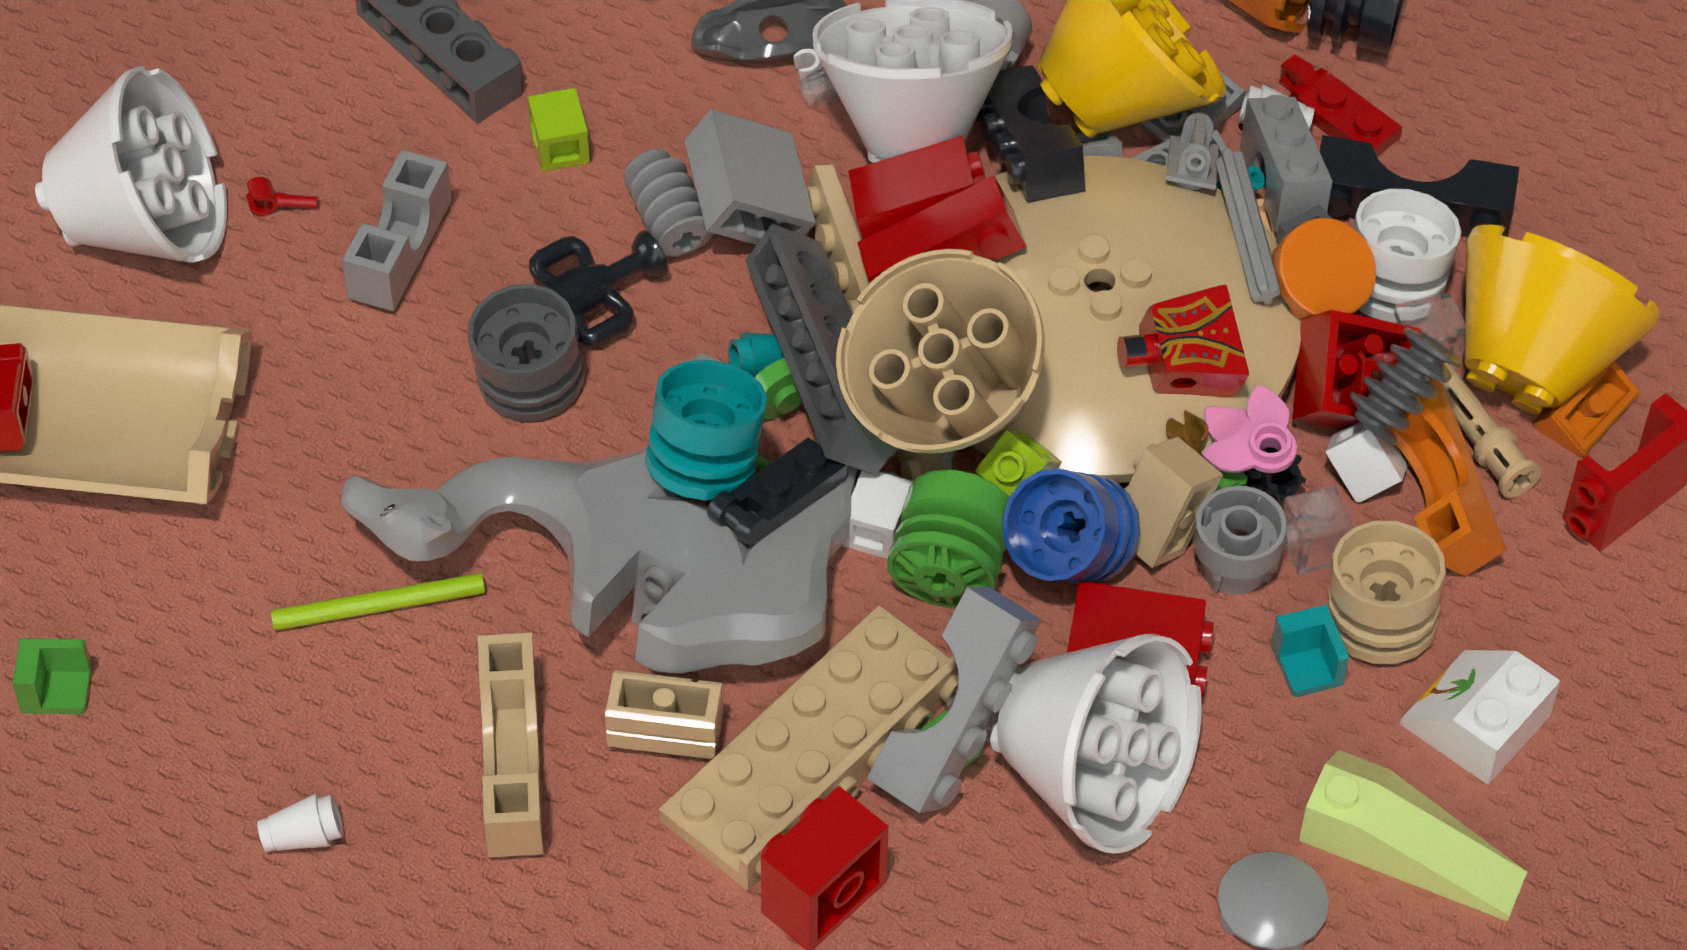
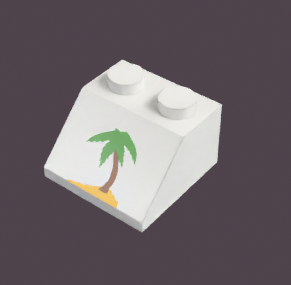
[1400,650,1561,785]

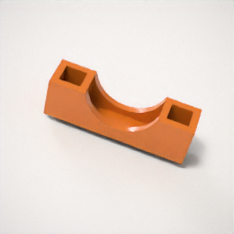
[1391,379,1507,577]

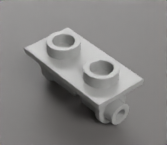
[1166,112,1219,191]

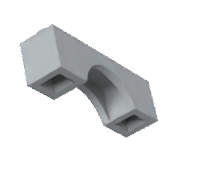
[867,586,1042,813]

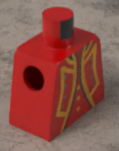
[1117,285,1249,397]

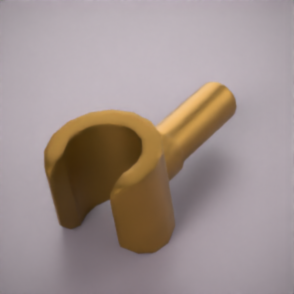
[1166,410,1209,456]

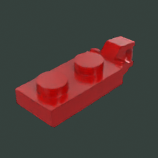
[1279,54,1403,156]

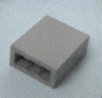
[684,109,816,245]

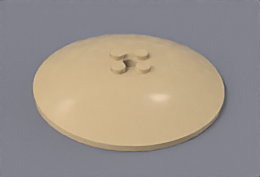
[971,155,1301,483]

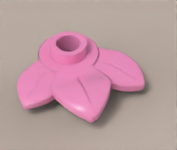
[1203,385,1297,473]

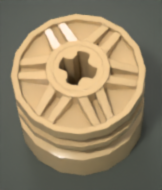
[1327,521,1446,664]

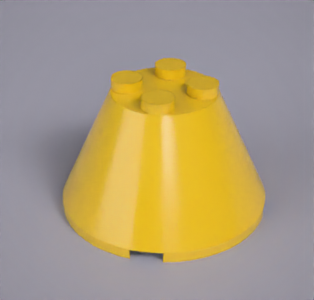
[1038,0,1226,138]
[1465,225,1660,415]

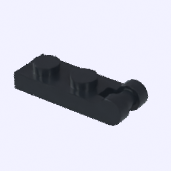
[707,437,847,546]

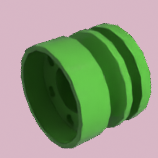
[887,469,1009,609]

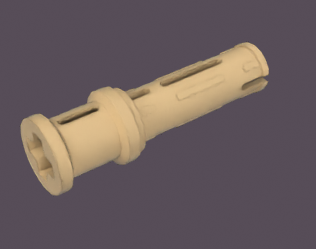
[1441,363,1542,498]

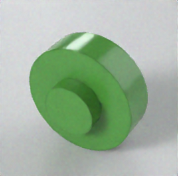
[755,358,803,419]

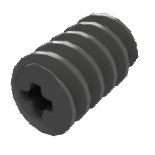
[1349,327,1462,445]

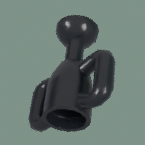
[529,230,668,347]

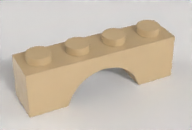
[478,632,543,858]

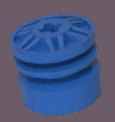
[1002,468,1141,584]

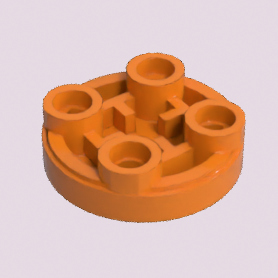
[1272,218,1376,320]

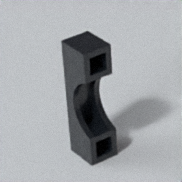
[975,65,1086,201]
[1319,135,1520,237]

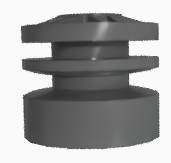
[468,284,584,422]

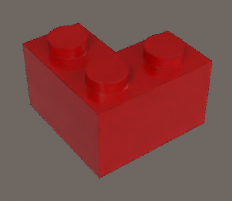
[1292,309,1421,429]

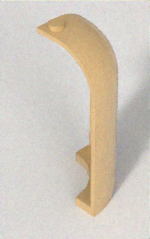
[0,304,252,504]

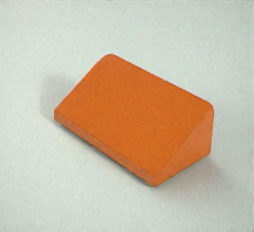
[1532,361,1641,457]

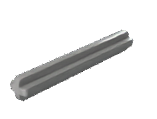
[1215,148,1281,305]

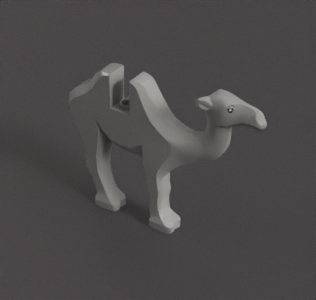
[341,353,862,673]

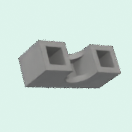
[1240,95,1332,233]
[342,149,452,311]

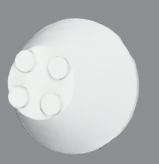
[813,0,1012,163]
[35,65,227,263]
[990,634,1202,854]

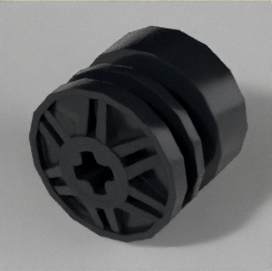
[1306,0,1403,55]

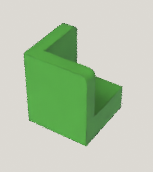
[13,638,92,714]

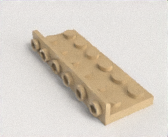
[658,605,959,891]

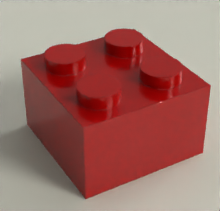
[760,786,889,950]

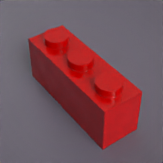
[857,176,1027,283]

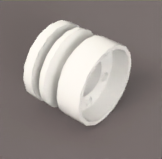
[1353,189,1461,323]

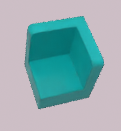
[1271,604,1349,697]

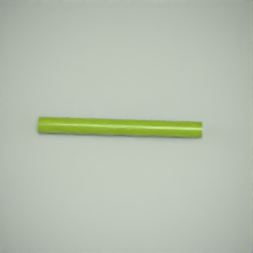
[270,573,485,631]

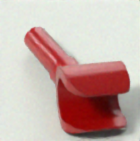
[246,177,318,217]

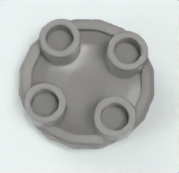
[1217,851,1329,950]

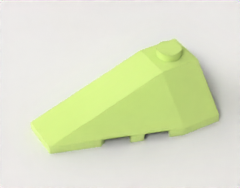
[1299,750,1527,922]

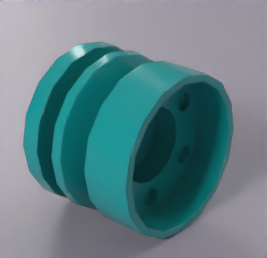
[645,360,767,500]

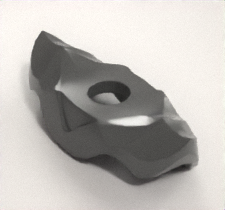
[691,0,848,63]

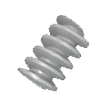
[623,149,714,257]

